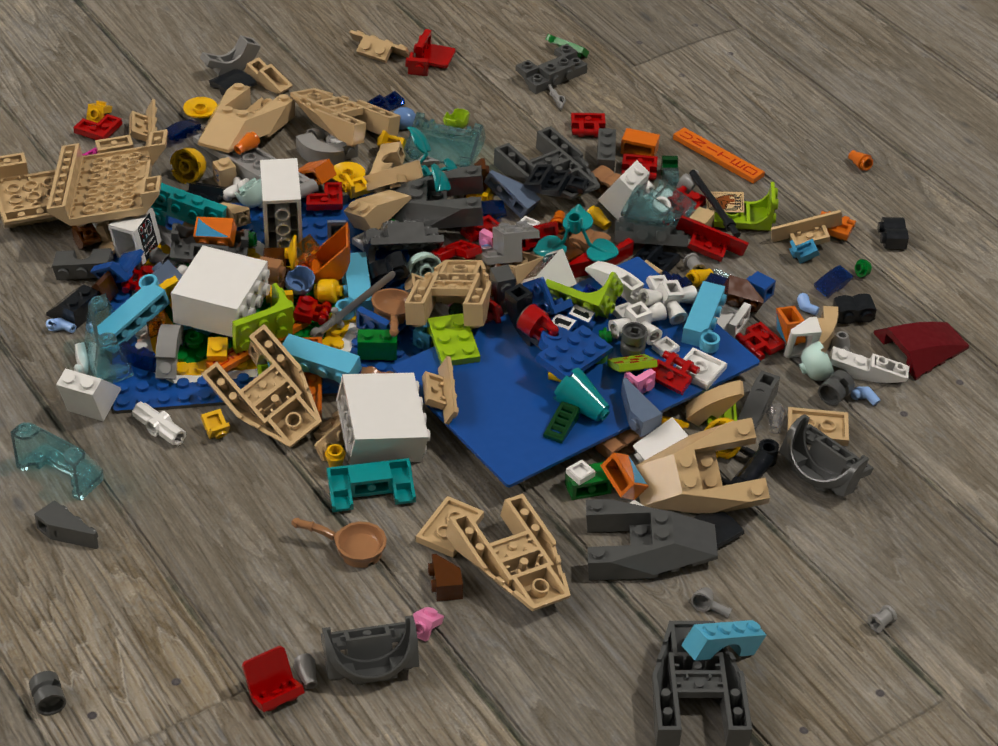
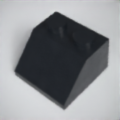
[46,284,101,329]

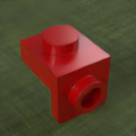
[405,52,429,76]

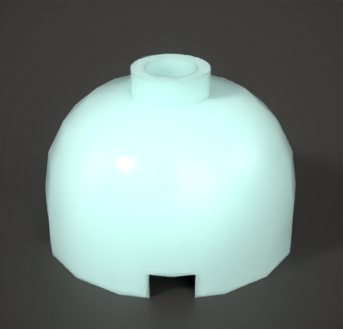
[235,175,263,208]
[407,251,441,278]
[799,341,834,381]

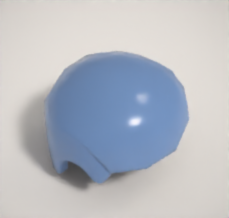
[393,107,417,130]
[284,265,315,295]

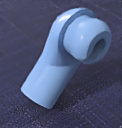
[797,293,819,316]
[46,318,76,333]
[851,386,881,406]

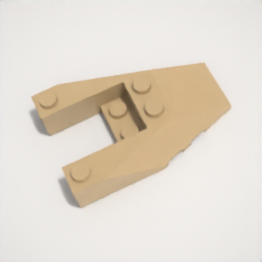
[198,83,295,153]
[290,88,401,147]
[405,260,492,328]
[201,324,322,448]
[635,418,770,514]
[445,494,571,611]

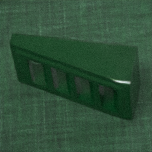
[543,401,580,444]

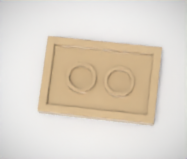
[787,407,849,446]
[416,496,484,558]

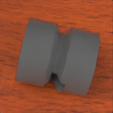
[620,322,647,357]
[818,370,855,406]
[29,671,66,716]

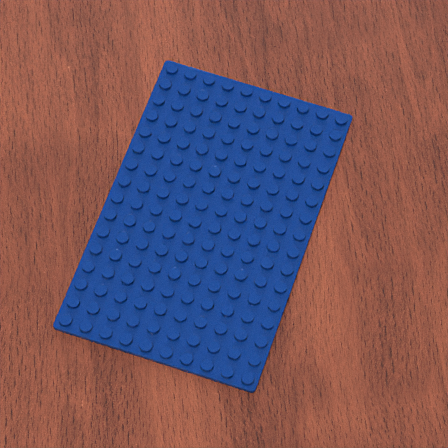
[392,257,760,488]

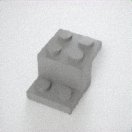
[476,221,540,265]

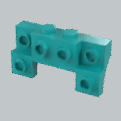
[151,183,227,226]
[326,458,416,512]

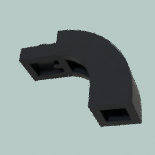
[505,283,547,351]

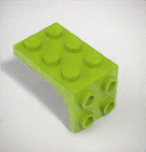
[714,182,779,231]
[546,272,624,319]
[232,283,295,354]
[427,313,481,366]

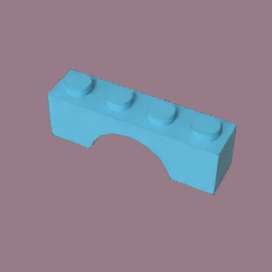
[681,620,766,661]

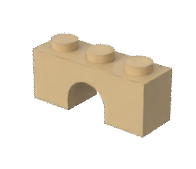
[369,142,406,174]

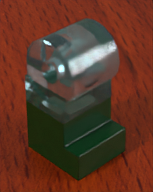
[660,156,679,186]

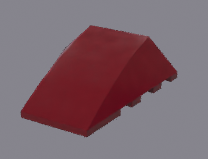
[873,322,969,381]

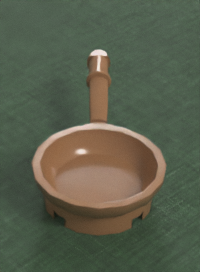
[371,288,410,337]
[291,518,387,568]

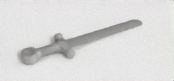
[310,271,395,337]

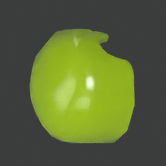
[443,108,470,130]

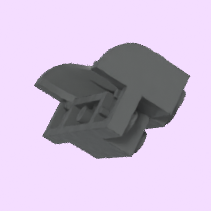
[362,220,444,265]
[170,223,249,265]
[779,414,874,497]
[321,615,419,685]

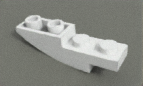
[585,261,652,308]
[829,346,909,383]

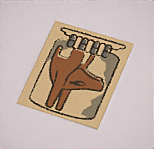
[706,192,744,212]

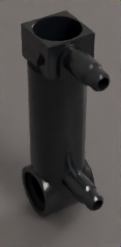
[721,439,779,486]

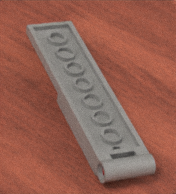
[193,133,318,199]

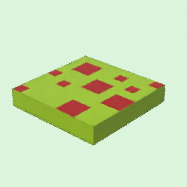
[607,354,658,372]

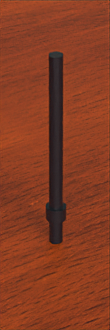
[689,170,741,238]

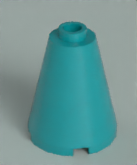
[553,367,610,421]

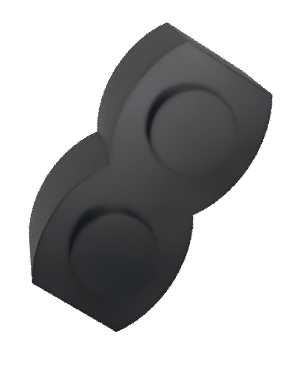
[877,217,909,249]
[368,251,410,290]
[833,294,877,324]

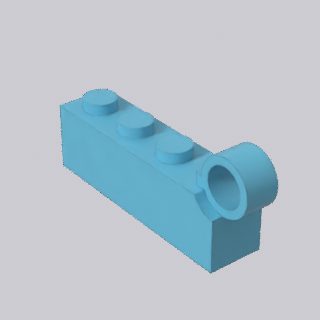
[335,252,373,320]
[93,274,170,353]
[681,281,727,353]
[267,334,362,383]

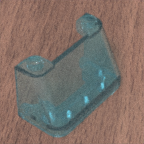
[405,112,486,167]
[621,180,697,225]
[84,293,134,384]
[10,422,104,501]

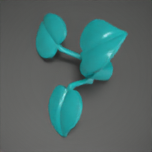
[407,126,457,192]
[533,204,619,262]

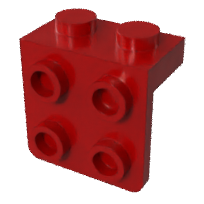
[414,29,456,68]
[242,646,305,712]

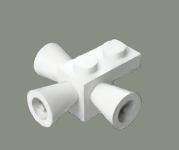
[638,275,697,325]
[608,301,667,345]

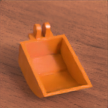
[298,222,350,284]

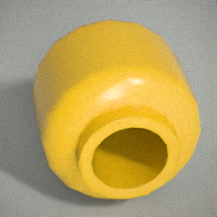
[314,279,343,303]

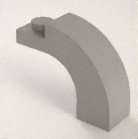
[200,35,261,75]
[296,132,358,166]
[155,324,184,380]

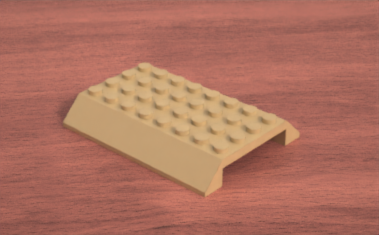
[47,129,168,226]
[0,135,134,229]

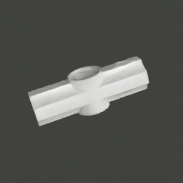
[132,401,186,446]

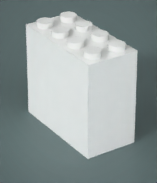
[260,158,303,258]
[171,246,271,337]
[336,373,430,465]

